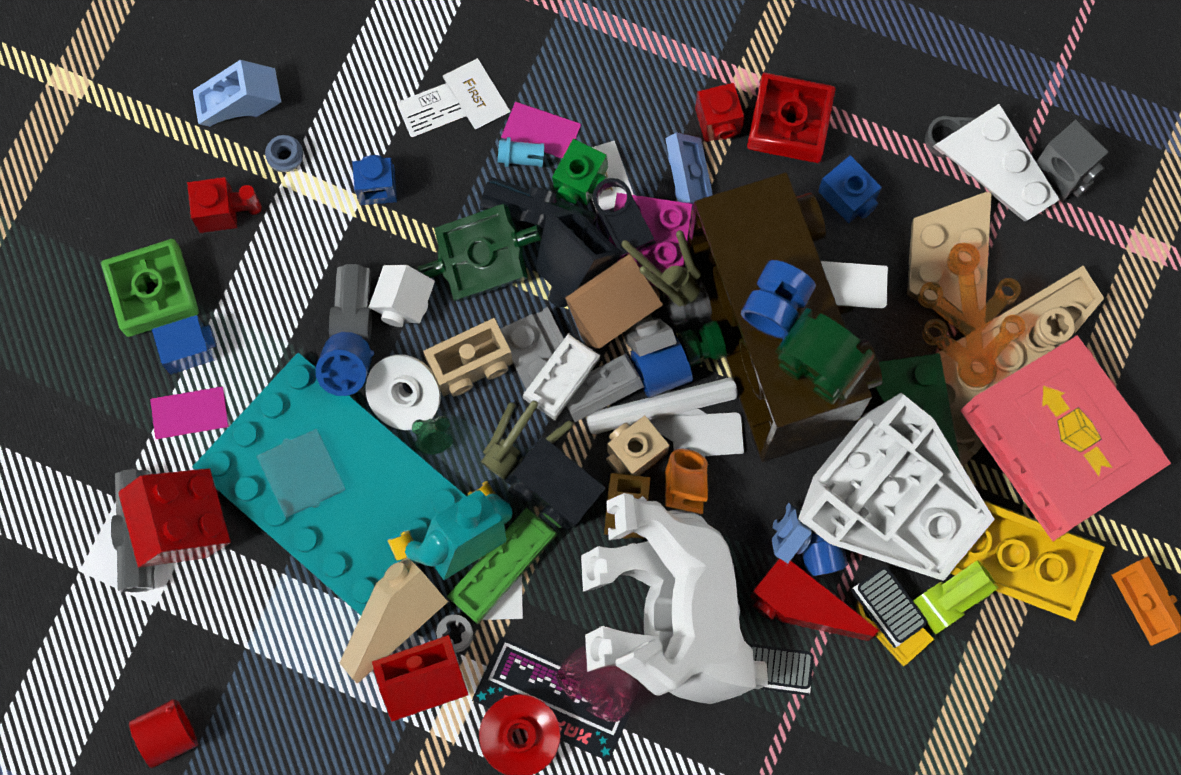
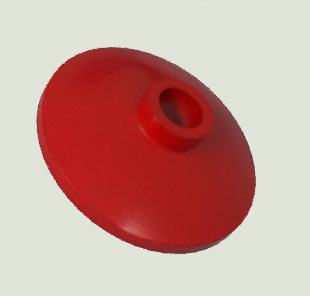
[479,694,560,775]

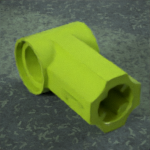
[913,560,998,635]

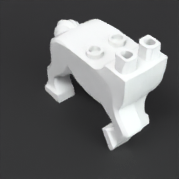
[581,493,768,704]

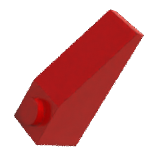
[750,558,879,641]

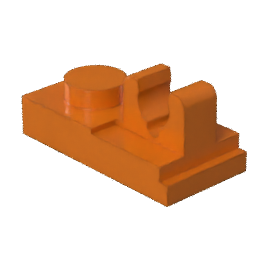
[1112,556,1181,646]

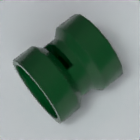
[678,320,727,368]

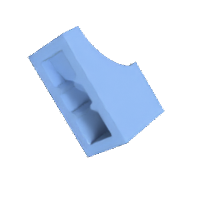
[193,60,281,127]

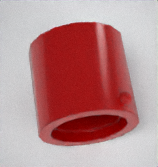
[129,699,198,769]

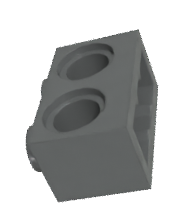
[1036,119,1108,203]

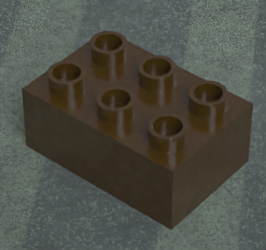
[688,172,882,463]

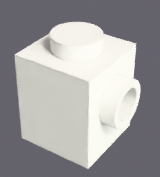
[368,265,435,327]

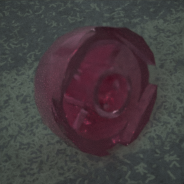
[556,645,639,722]

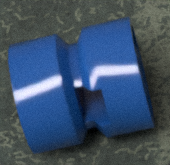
[741,260,816,339]

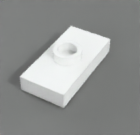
[523,334,600,420]

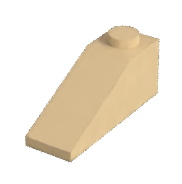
[339,558,448,684]

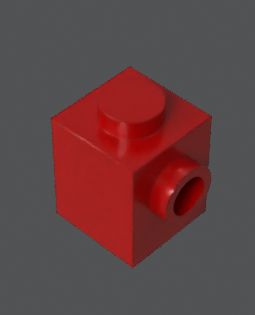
[695,83,744,142]

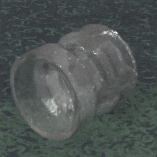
[663,279,712,327]

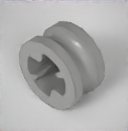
[436,614,473,653]

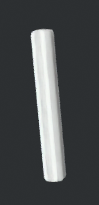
[586,377,738,434]

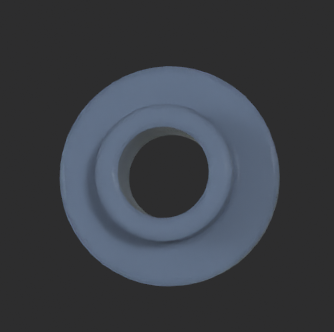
[265,135,303,172]

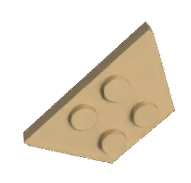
[907,192,991,333]

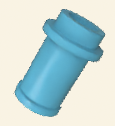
[497,137,544,167]

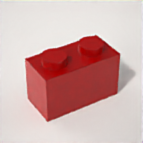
[372,635,469,722]

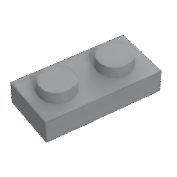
[622,314,677,357]

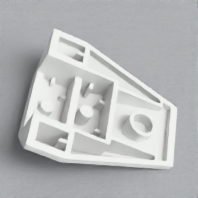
[798,393,995,581]

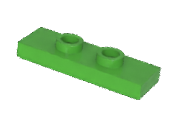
[447,508,557,625]

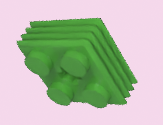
[101,239,199,337]

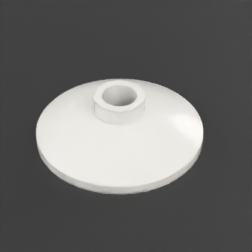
[366,355,441,430]

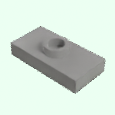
[566,354,644,422]

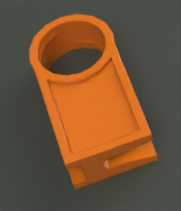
[665,449,708,514]

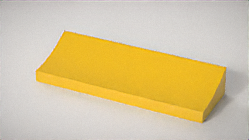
[950,500,1104,621]

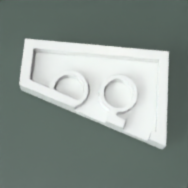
[932,104,1060,221]

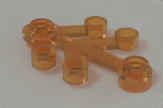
[918,243,1026,388]

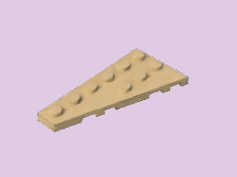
[938,266,1104,467]

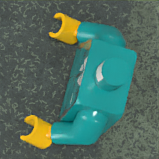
[387,481,513,580]

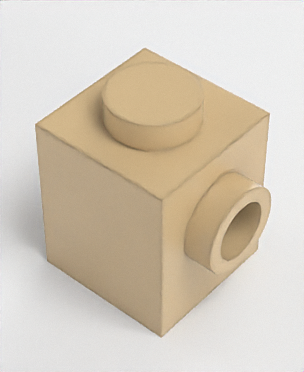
[606,415,669,476]

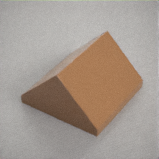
[565,254,663,349]

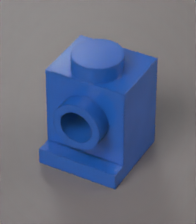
[352,155,397,206]

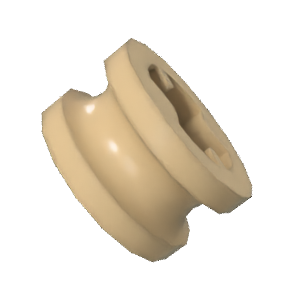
[1035,308,1075,346]

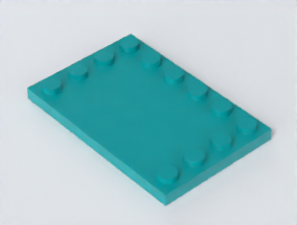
[192,353,466,616]

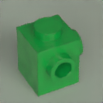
[552,139,608,206]

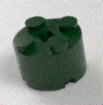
[776,308,875,404]

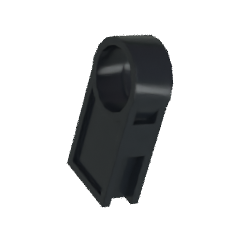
[592,178,656,256]

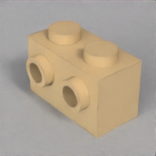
[423,318,513,397]

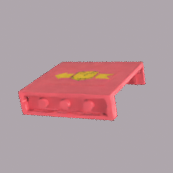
[960,335,1171,541]

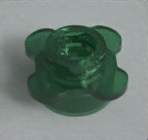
[412,416,453,455]

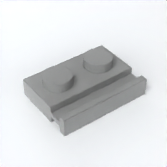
[500,307,564,390]

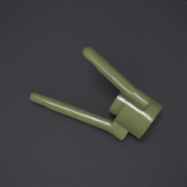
[622,230,701,306]
[480,400,573,480]

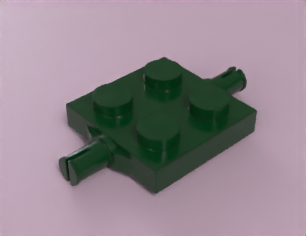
[418,204,543,302]

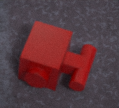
[187,177,262,233]

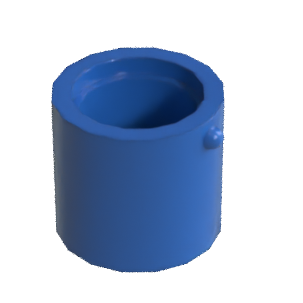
[316,332,374,396]
[631,335,693,398]

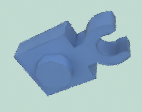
[772,503,812,563]

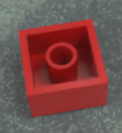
[118,468,231,568]

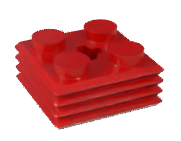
[747,73,836,163]

